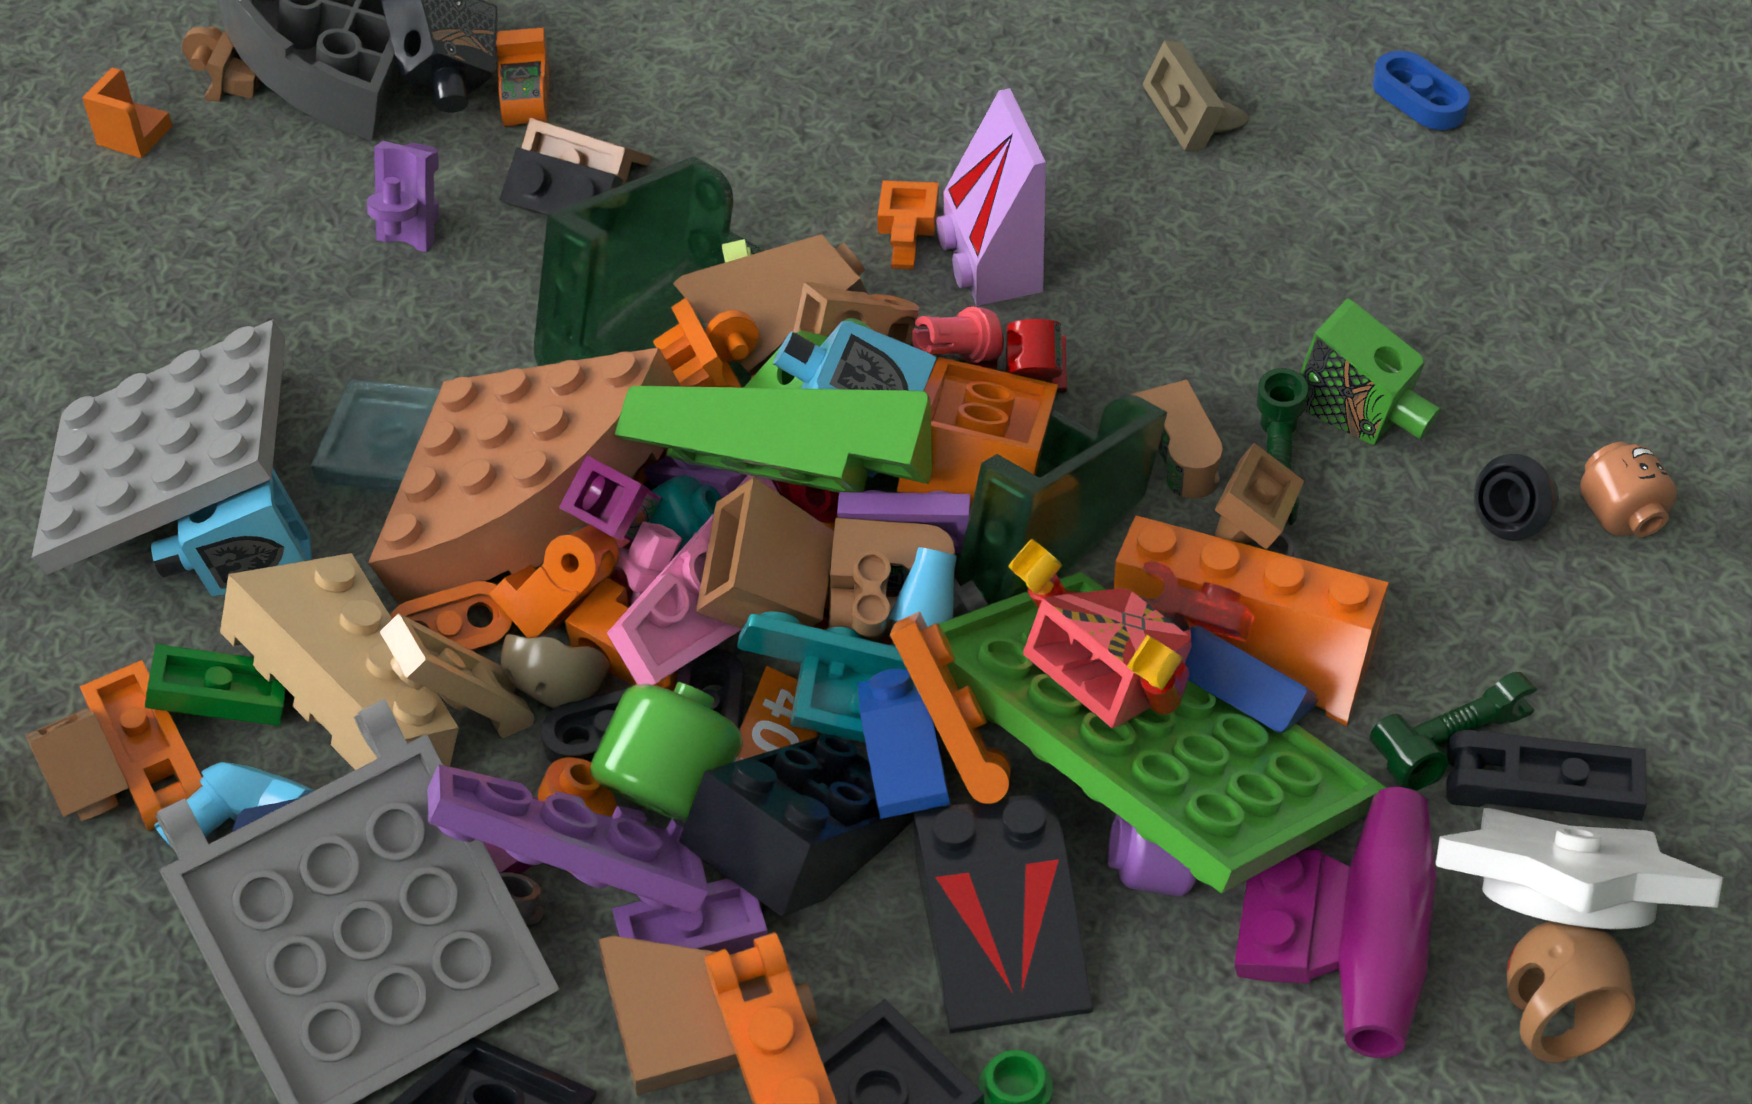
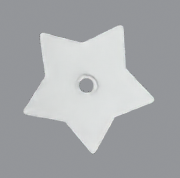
[1436,808,1723,929]

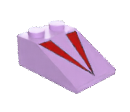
[936,88,1046,306]

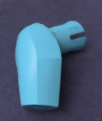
[154,762,315,849]

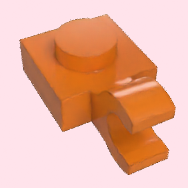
[877,180,939,270]

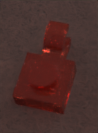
[1139,562,1254,642]

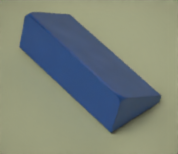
[1185,625,1318,733]

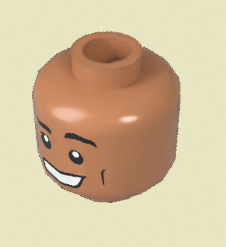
[1580,442,1677,537]

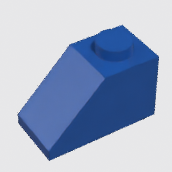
[857,668,950,819]

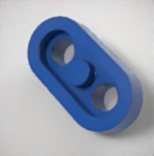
[1373,51,1470,130]

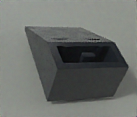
[679,734,914,917]

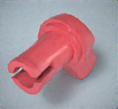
[912,306,1004,370]

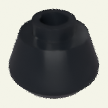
[1474,454,1559,541]

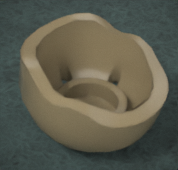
[501,634,611,708]

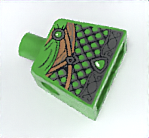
[1300,298,1441,445]

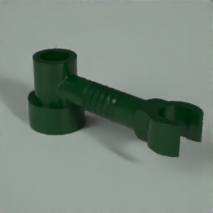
[1257,368,1308,525]
[1370,672,1538,791]

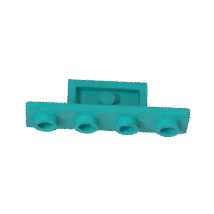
[737,612,908,743]

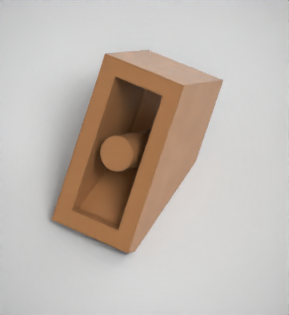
[25,708,129,821]

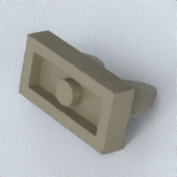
[1142,40,1249,152]

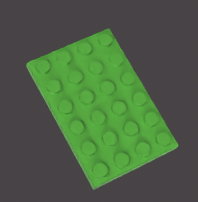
[939,572,1386,893]

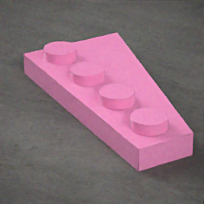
[607,475,779,685]

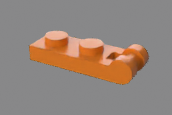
[890,611,1011,804]
[79,660,202,831]
[704,932,837,1104]

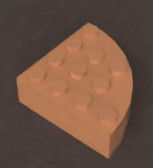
[368,348,682,605]

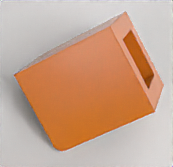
[82,67,173,158]

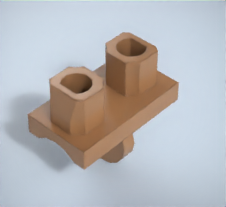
[182,26,261,102]

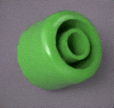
[590,682,743,823]

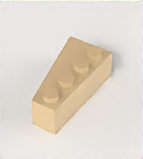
[220,553,459,770]

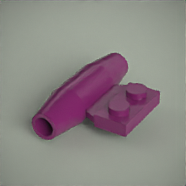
[1234,787,1436,1058]

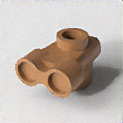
[828,551,897,643]

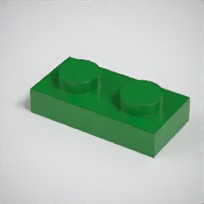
[144,644,286,726]

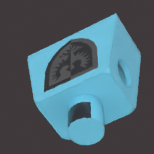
[773,321,937,478]
[151,468,312,596]

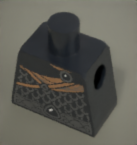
[382,0,498,113]

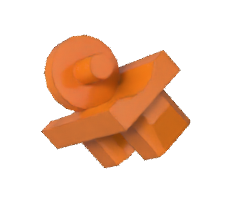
[653,297,759,388]

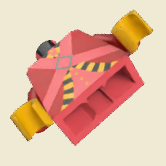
[1009,539,1192,728]

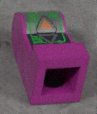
[559,455,662,542]

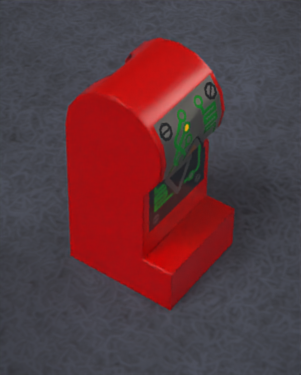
[1005,319,1067,393]

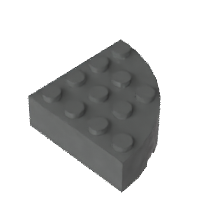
[217,0,400,141]

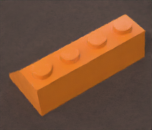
[1114,515,1389,727]

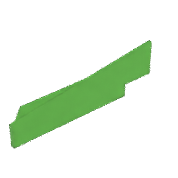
[614,386,932,493]

